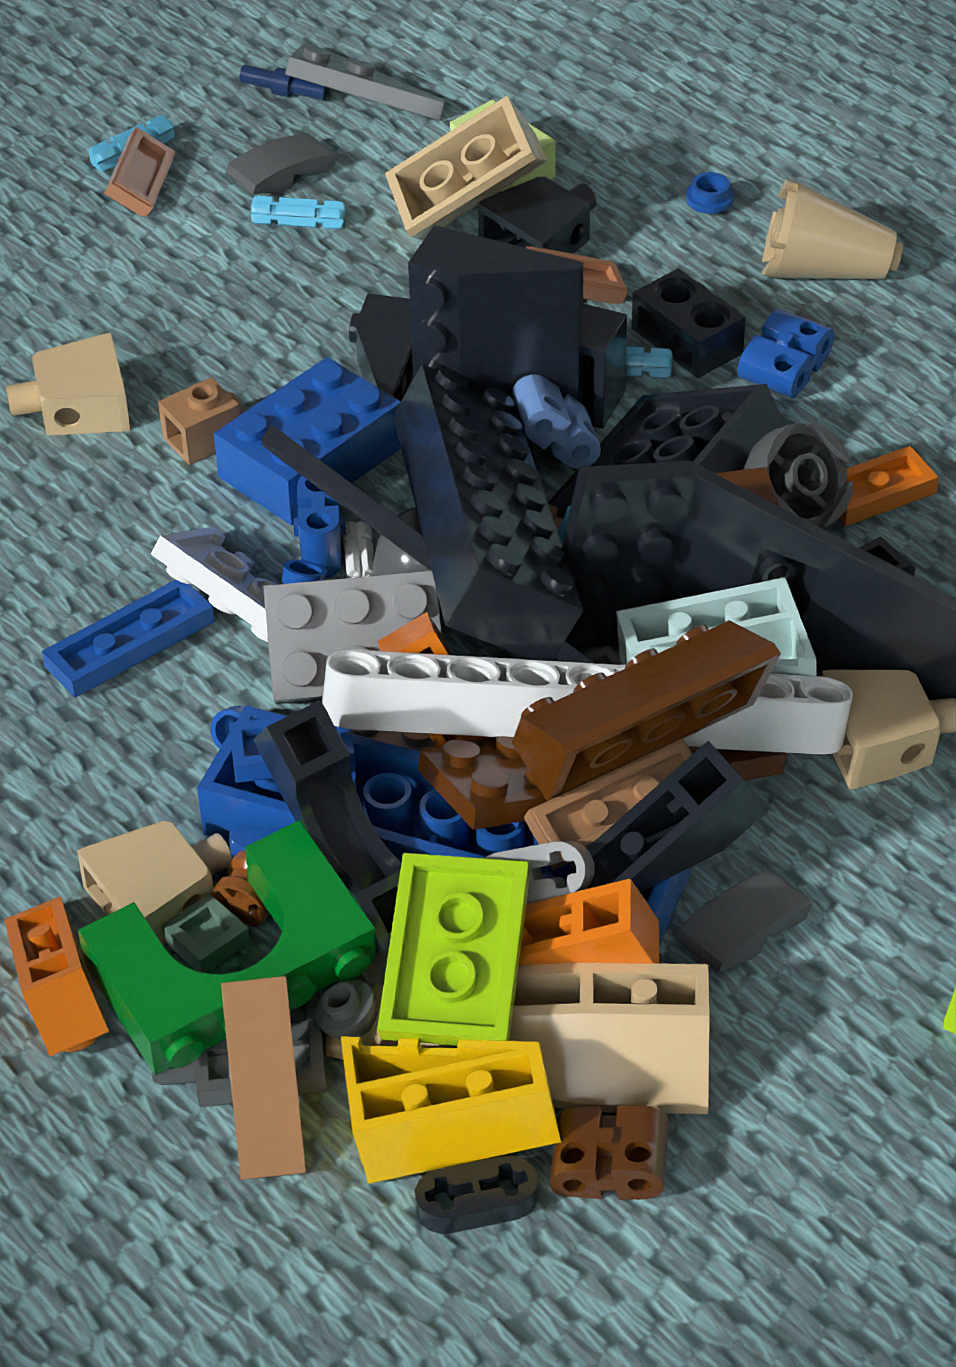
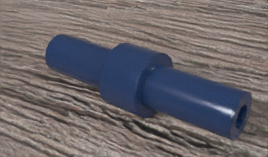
[239,64,330,101]

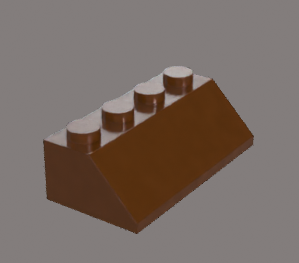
[512,620,781,801]

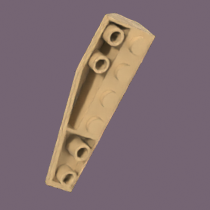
[325,962,710,1114]

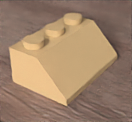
[385,95,547,238]

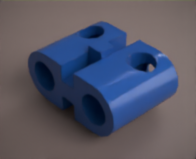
[737,308,835,399]
[293,476,346,579]

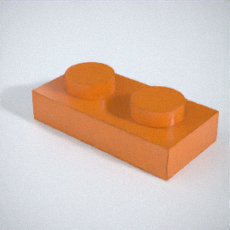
[838,446,939,527]

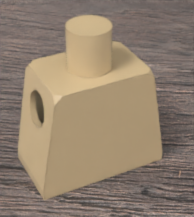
[6,333,130,435]
[821,670,956,790]
[77,821,233,945]

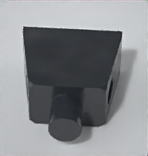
[478,176,597,254]

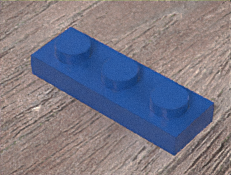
[42,580,215,698]

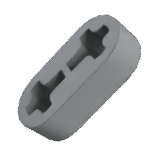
[484,841,594,904]

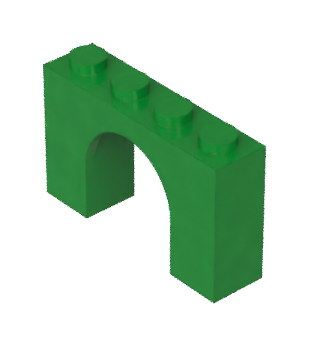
[78,820,376,1076]

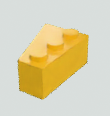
[341,1036,561,1184]

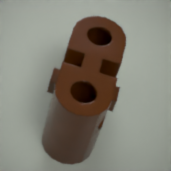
[550,1105,669,1200]

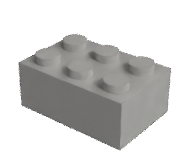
[263,571,441,704]

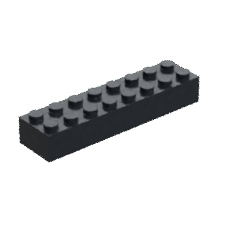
[393,364,583,661]

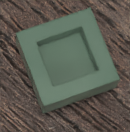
[162,893,250,973]

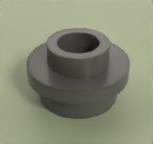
[315,980,377,1040]

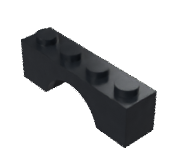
[253,700,402,954]

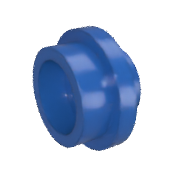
[686,172,734,214]

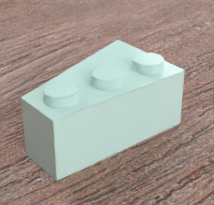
[616,577,816,676]

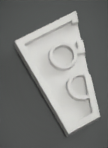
[151,527,277,642]

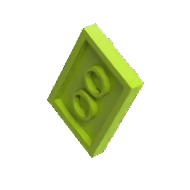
[377,853,531,1046]

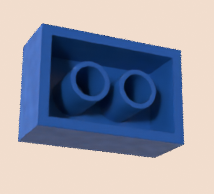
[214,357,401,526]

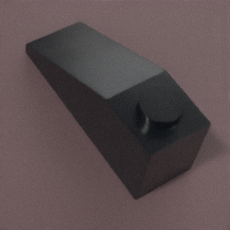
[349,293,413,401]
[569,741,770,893]

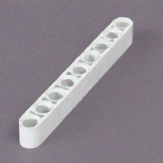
[322,650,853,754]

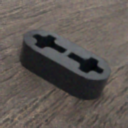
[415,1155,538,1234]

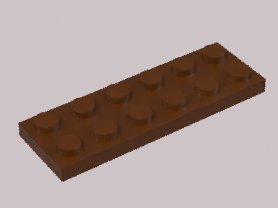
[418,736,787,830]

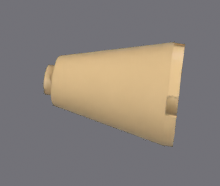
[762,179,903,279]

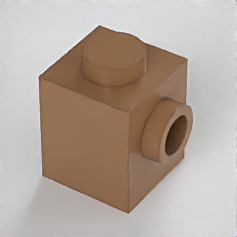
[158,377,244,465]

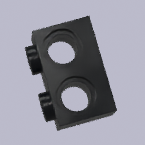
[631,268,746,378]

